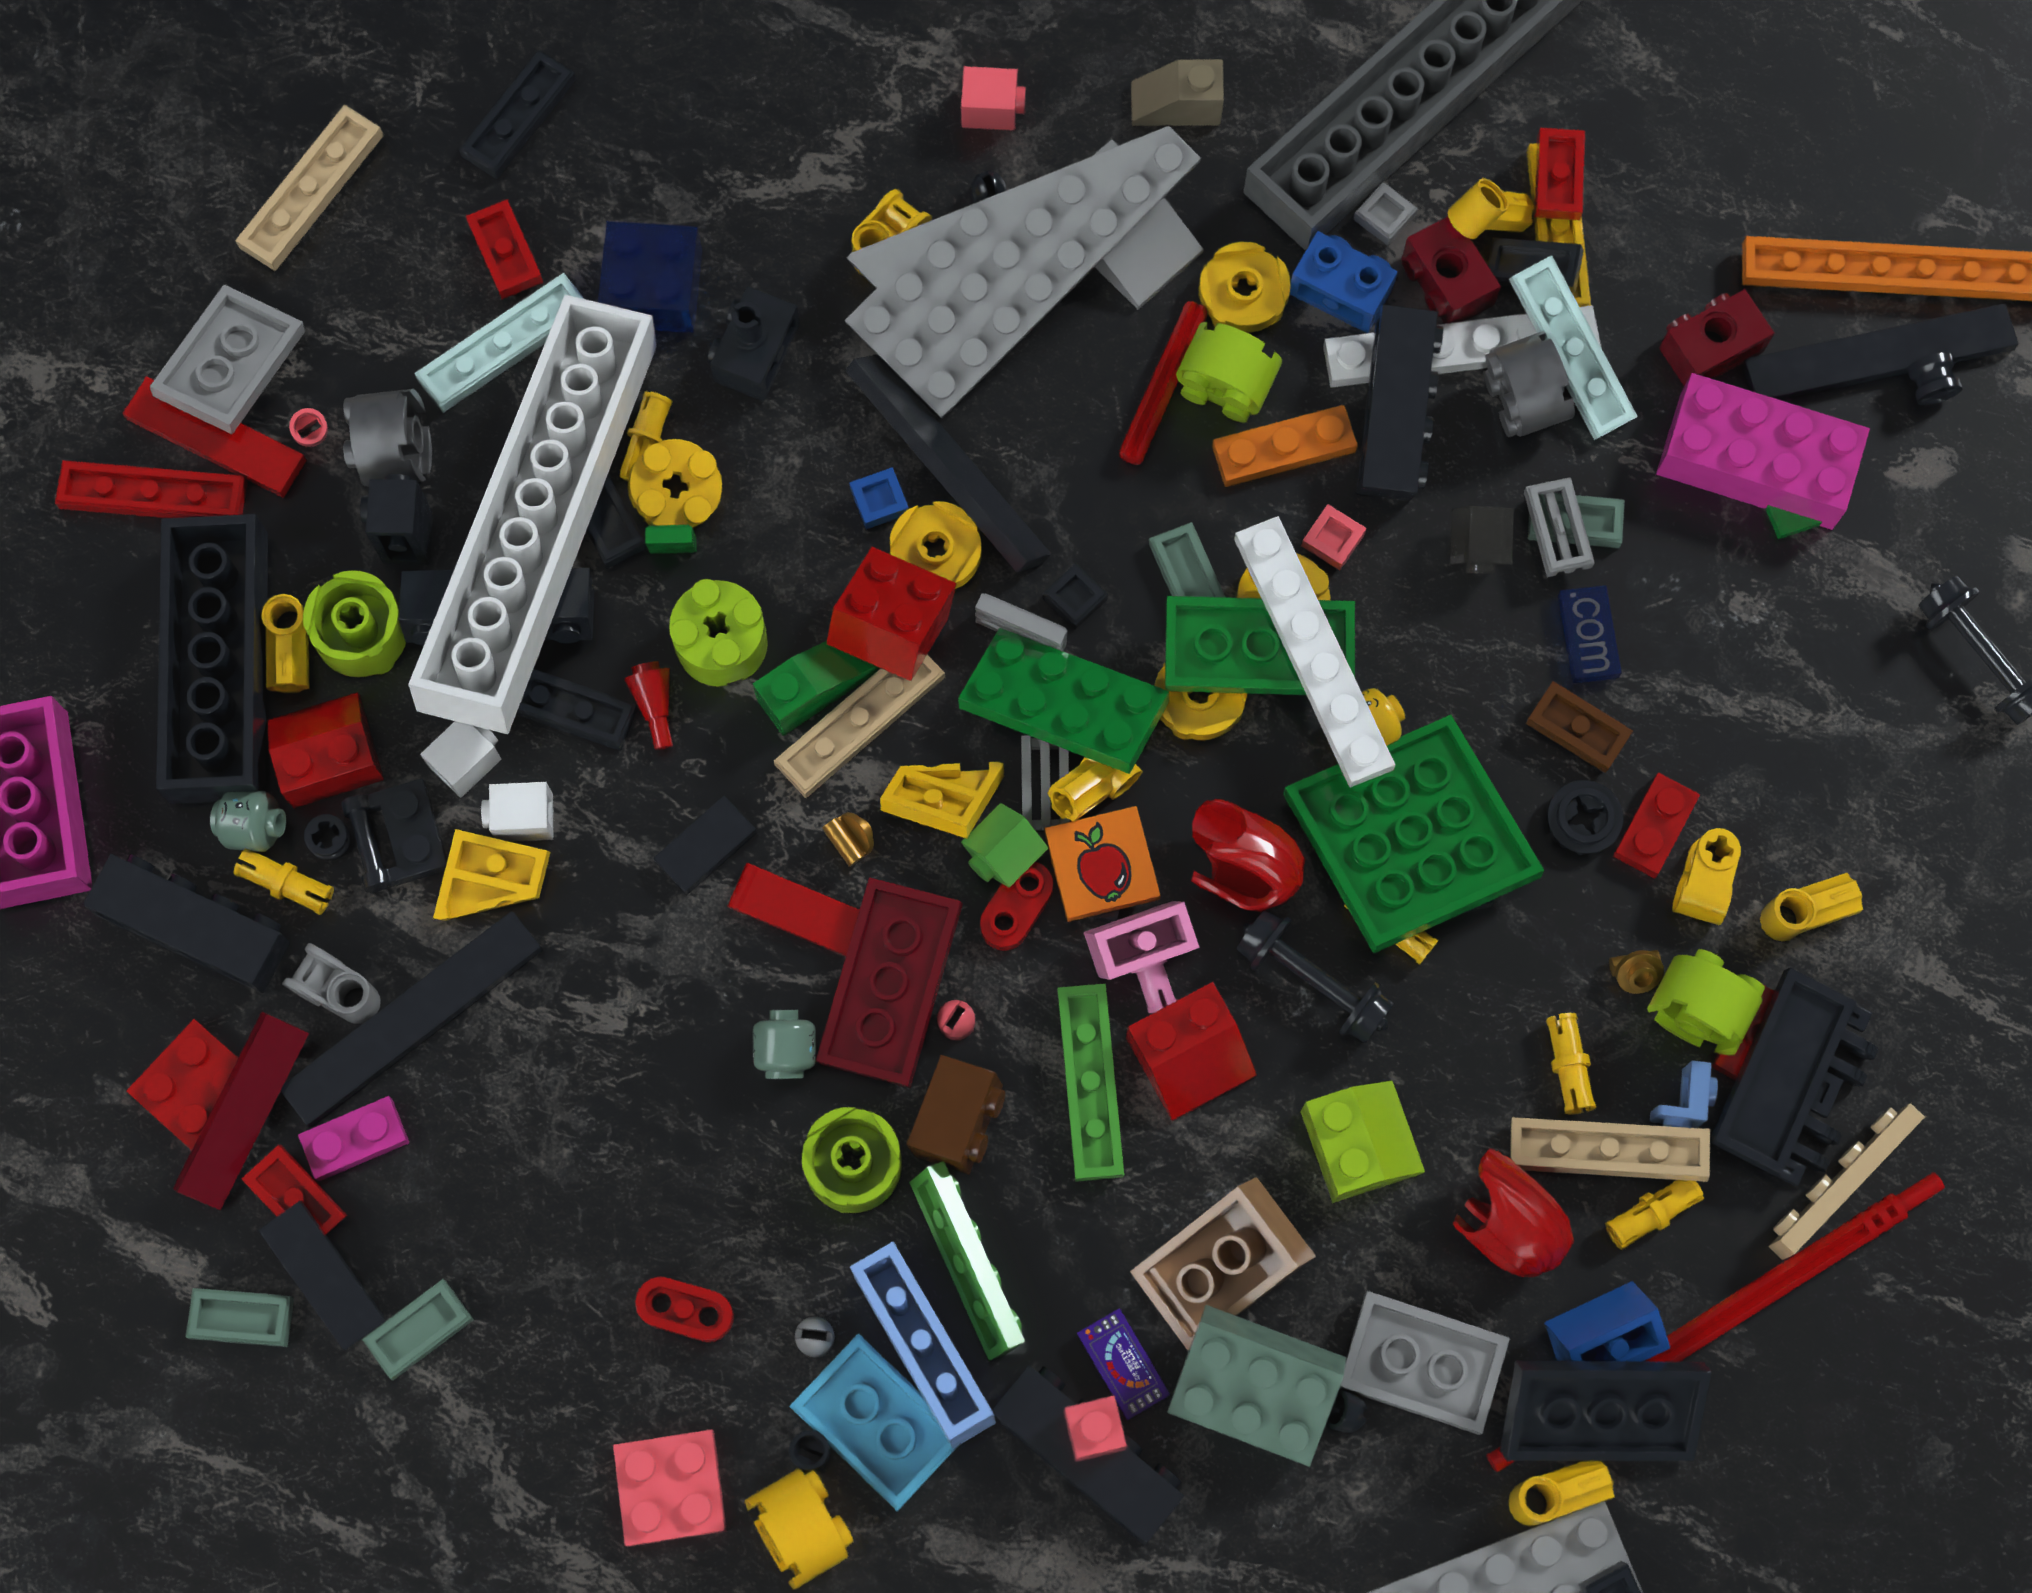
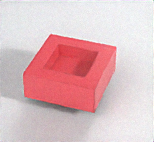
[1301,504,1367,570]

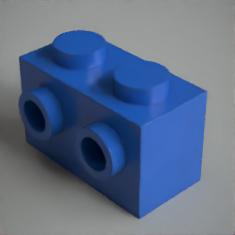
[1289,231,1398,334]
[1544,1281,1670,1361]

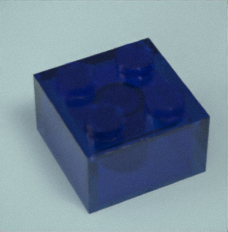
[598,221,702,333]

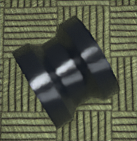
[1907,352,1962,405]

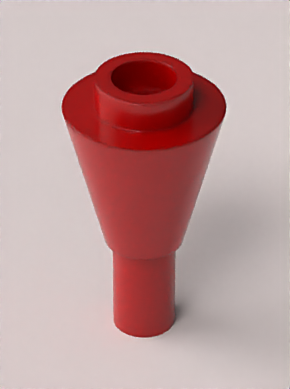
[624,661,673,750]

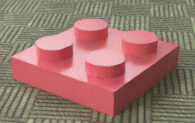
[613,1430,726,1547]

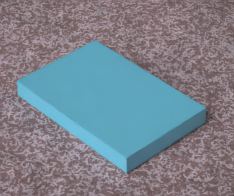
[789,1333,959,1512]

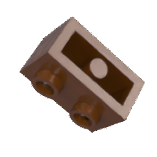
[906,1055,1005,1175]

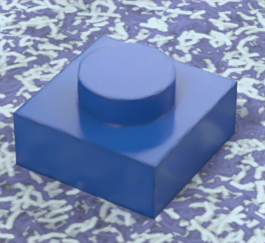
[849,467,909,529]

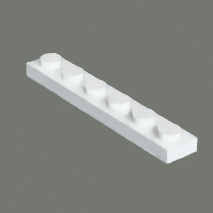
[1323,305,1601,388]
[1234,516,1395,788]

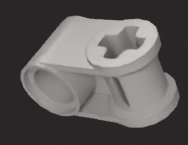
[282,943,380,1024]

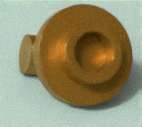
[822,812,874,867]
[1609,950,1664,994]

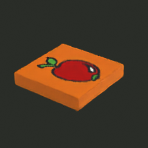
[1044,806,1161,922]

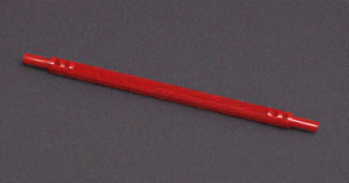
[1486,1172,1945,1472]

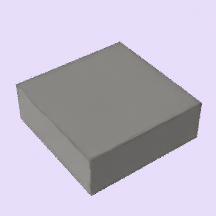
[1353,182,1418,246]

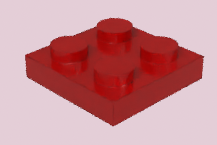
[126,1019,238,1150]

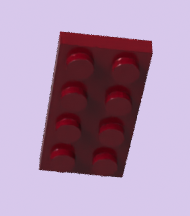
[816,877,963,1088]

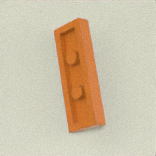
[1212,405,1358,487]

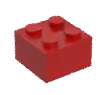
[826,547,957,681]

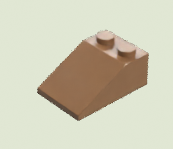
[1130,1177,1316,1351]

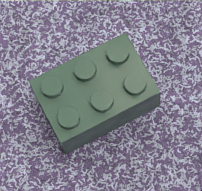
[1167,1305,1346,1467]

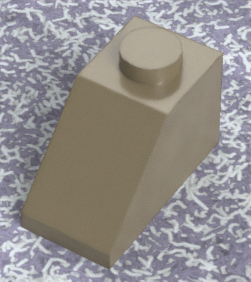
[1131,59,1224,126]

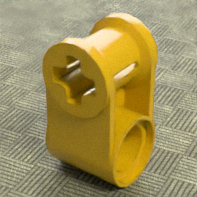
[852,189,932,274]
[1672,828,1741,925]

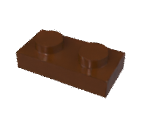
[1526,681,1633,773]

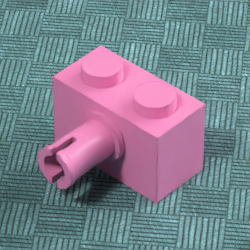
[1084,901,1200,1013]

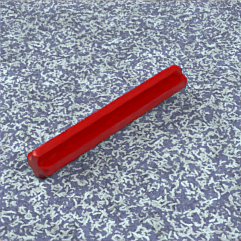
[1119,301,1208,465]

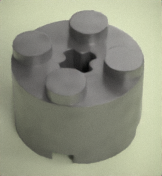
[1483,331,1575,437]
[343,389,432,487]

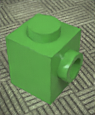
[961,803,1048,888]

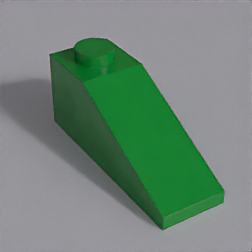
[753,641,880,736]

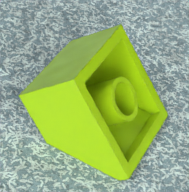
[1301,1081,1425,1203]

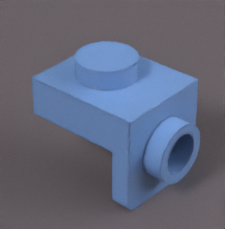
[1650,1060,1718,1128]

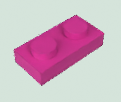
[298,1096,409,1182]

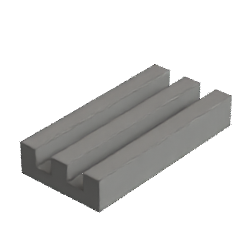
[1524,477,1595,577]
[975,593,1067,651]
[1021,736,1070,831]

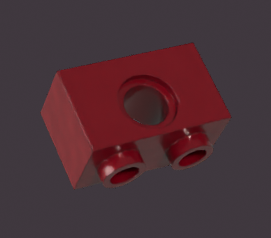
[1401,216,1501,324]
[1659,289,1775,386]

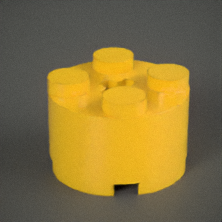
[745,1469,854,1590]

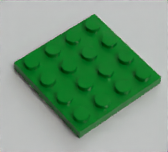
[1283,715,1544,954]

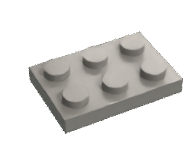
[150,285,305,434]
[1340,1291,1510,1435]

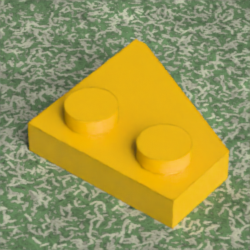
[880,762,1004,839]
[433,829,551,921]

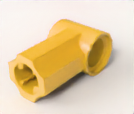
[1448,178,1535,239]
[261,594,309,693]
[1047,757,1143,822]
[1760,873,1863,941]
[1508,1461,1615,1527]

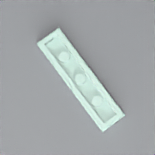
[1509,255,1638,440]
[414,273,584,413]

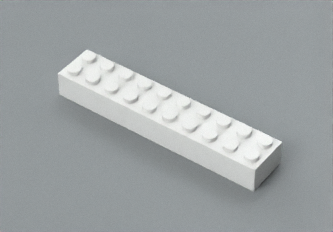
[408,295,657,734]

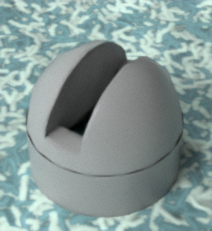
[795,1316,835,1357]

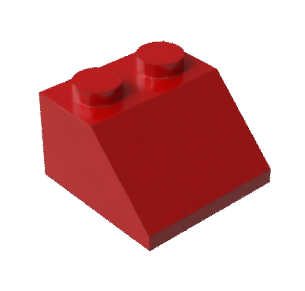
[267,692,384,808]
[1126,982,1257,1121]

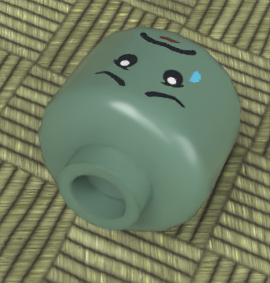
[210,791,286,852]
[753,1010,816,1079]

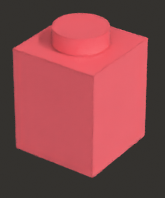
[961,66,1026,131]
[1064,1396,1127,1462]

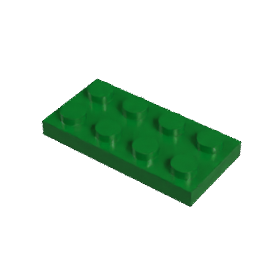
[1165,596,1355,695]
[958,628,1169,774]

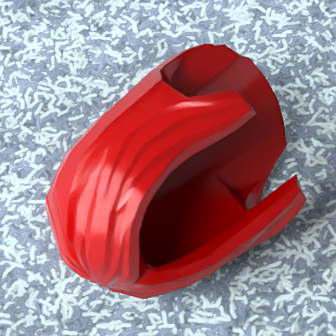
[1191,799,1305,912]
[1453,1148,1574,1277]

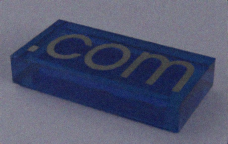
[1558,585,1622,683]

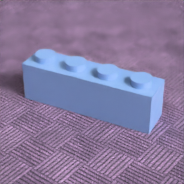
[850,1242,996,1449]

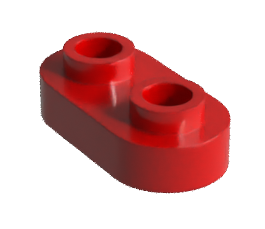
[980,862,1053,951]
[635,1277,734,1342]

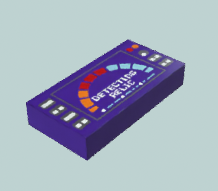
[1077,1308,1170,1421]

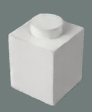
[420,721,502,798]
[481,782,553,842]

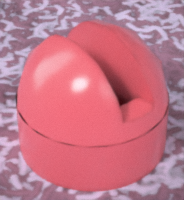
[289,408,328,447]
[937,1000,975,1040]

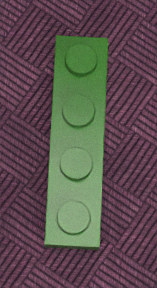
[1057,983,1124,1182]
[909,1161,1025,1361]

